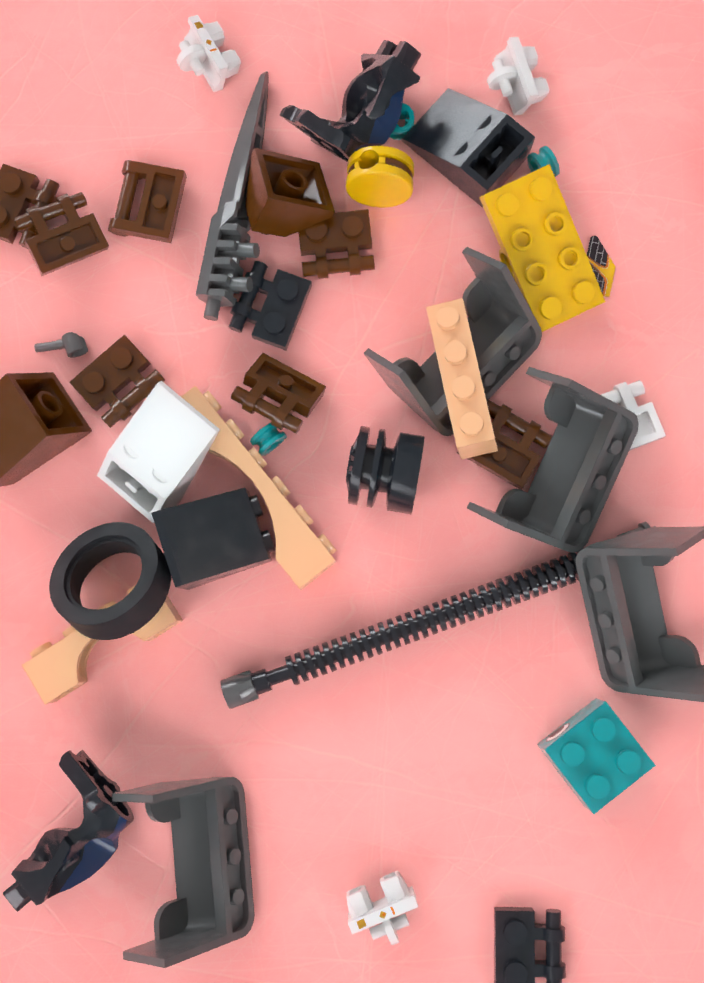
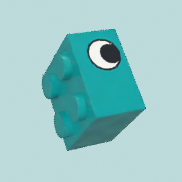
[537,698,656,814]

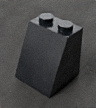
[151,487,276,590]

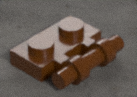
[0,163,60,249]
[13,192,109,276]
[299,209,375,279]
[69,334,165,428]
[231,353,326,434]
[457,399,552,490]

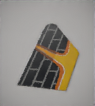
[587,236,615,297]

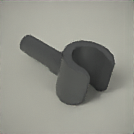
[34,332,88,358]

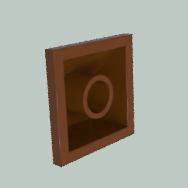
[245,148,335,237]

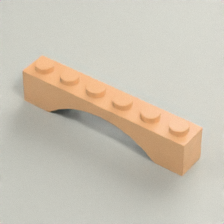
[181,386,337,590]

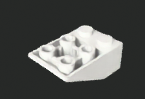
[97,381,220,523]

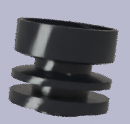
[346,426,425,515]

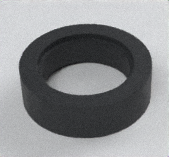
[49,522,171,640]

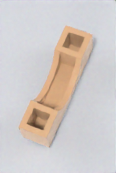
[426,298,498,460]
[22,586,183,705]

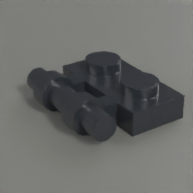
[228,261,312,351]
[494,907,566,983]

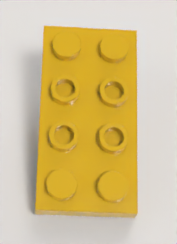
[479,164,606,332]

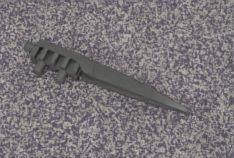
[196,71,269,321]

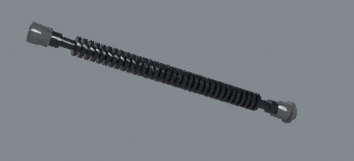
[220,521,656,709]

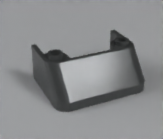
[363,247,542,436]
[467,367,639,553]
[576,526,704,702]
[112,777,255,968]

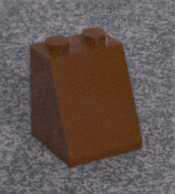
[0,372,92,487]

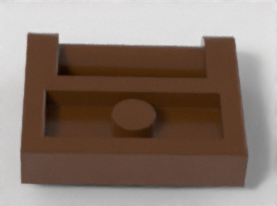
[108,160,187,243]

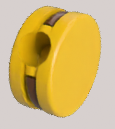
[346,146,414,208]

